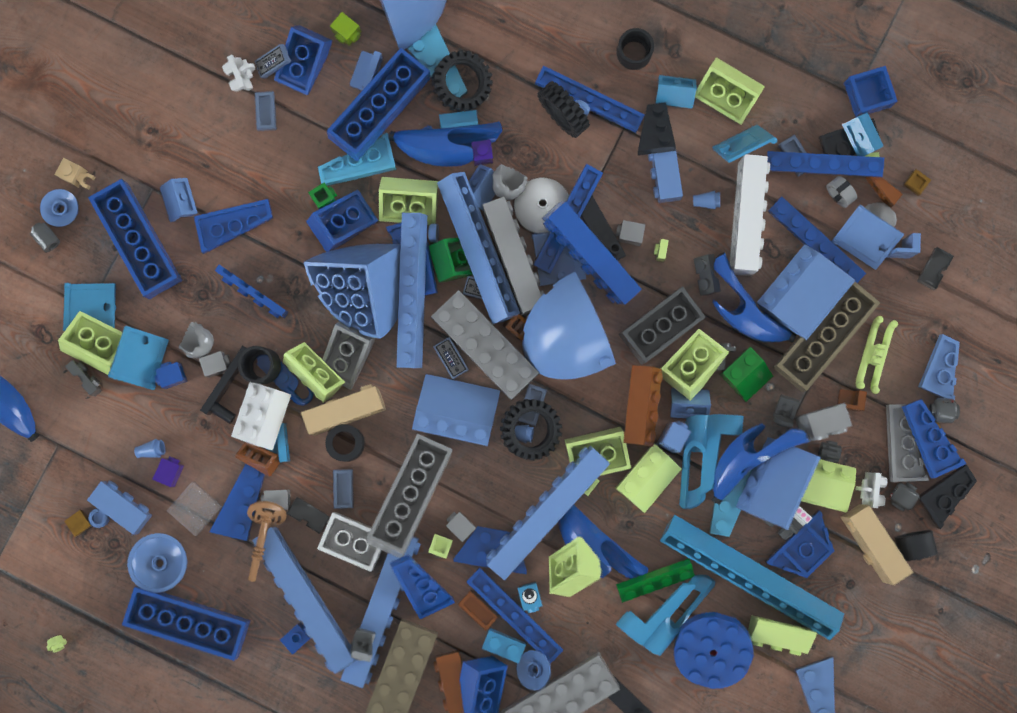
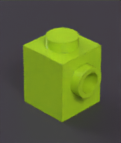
[330,12,361,46]

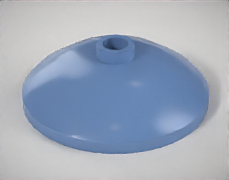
[127,533,187,593]

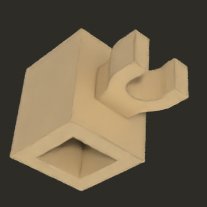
[54,158,96,190]

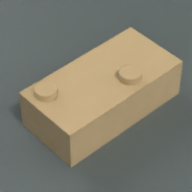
[301,384,386,436]
[840,504,913,585]

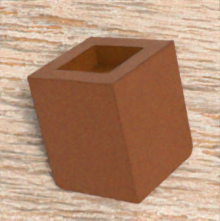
[837,389,867,412]

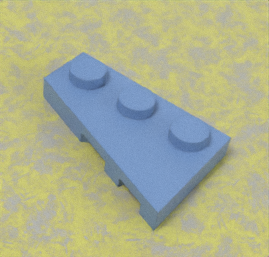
[918,334,960,400]
[795,656,835,713]

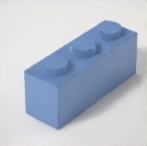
[648,150,683,203]
[656,421,691,453]
[87,480,152,535]

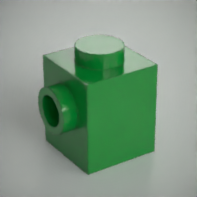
[308,182,337,209]

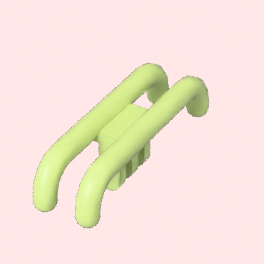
[855,316,898,394]

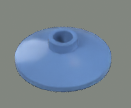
[40,189,79,227]
[517,650,551,690]

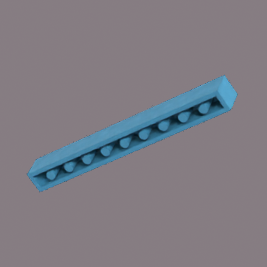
[660,515,844,640]

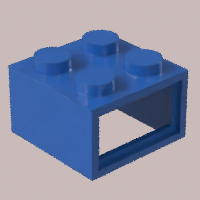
[844,66,898,118]

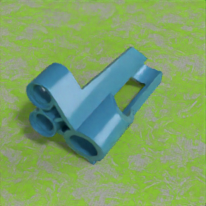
[679,414,744,509]
[616,574,715,656]

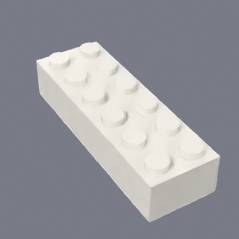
[730,154,770,276]

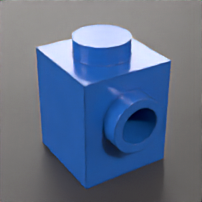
[155,362,188,389]
[280,622,311,655]

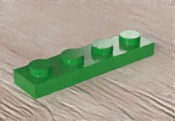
[616,558,695,603]

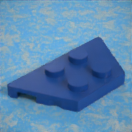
[766,510,834,578]
[453,526,527,575]

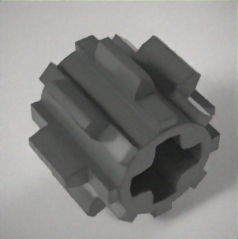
[818,440,842,463]

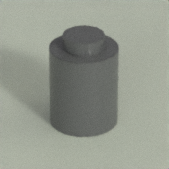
[30,223,61,253]

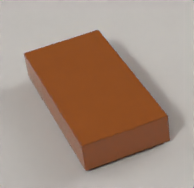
[458,590,499,631]

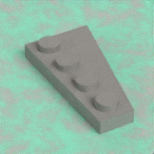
[886,404,929,482]

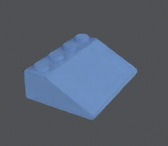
[757,244,855,340]
[412,374,500,446]
[736,437,821,530]

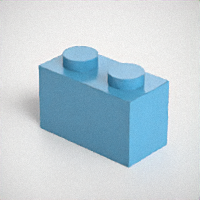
[482,628,526,664]

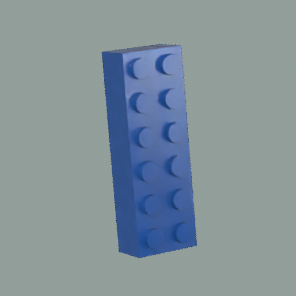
[327,48,430,162]
[88,179,183,300]
[542,201,642,305]
[122,586,251,661]

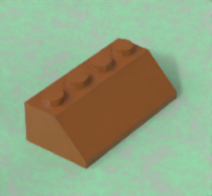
[623,365,663,447]

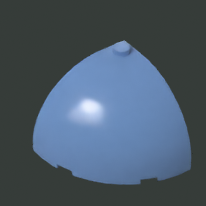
[380,0,446,49]
[304,244,401,339]
[522,272,616,379]

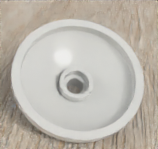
[514,178,569,234]

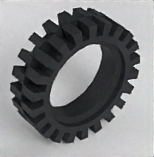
[432,50,493,112]
[537,81,590,138]
[500,399,562,460]

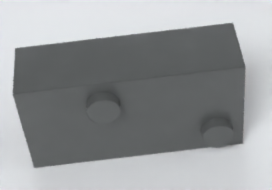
[618,286,706,365]

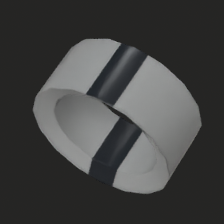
[826,176,857,208]

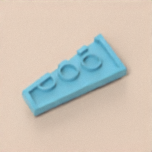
[407,24,468,98]
[318,133,396,186]
[709,469,753,537]

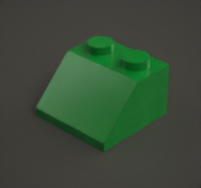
[429,238,473,282]
[719,347,773,402]

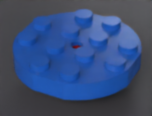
[674,612,754,689]

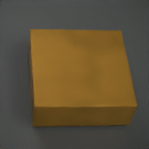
[903,169,931,196]
[64,510,92,537]

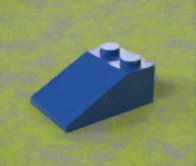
[274,25,333,95]
[306,190,379,252]
[460,656,508,713]

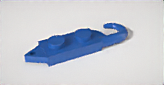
[257,355,314,406]

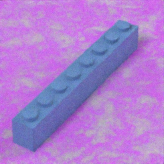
[437,172,520,325]
[396,213,428,368]
[486,445,610,581]
[252,527,357,674]
[341,536,421,688]

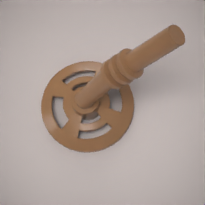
[247,501,287,582]

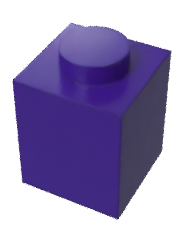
[472,140,493,166]
[152,456,184,487]

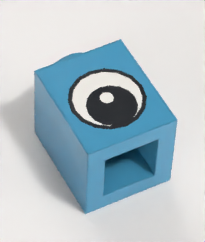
[517,582,542,613]

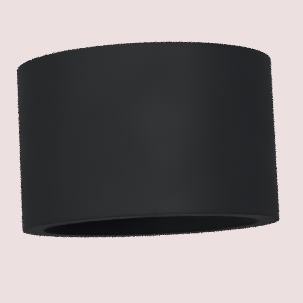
[616,28,654,70]
[238,346,281,384]
[325,425,365,462]
[895,530,938,561]

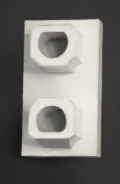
[222,55,255,92]
[855,472,888,508]

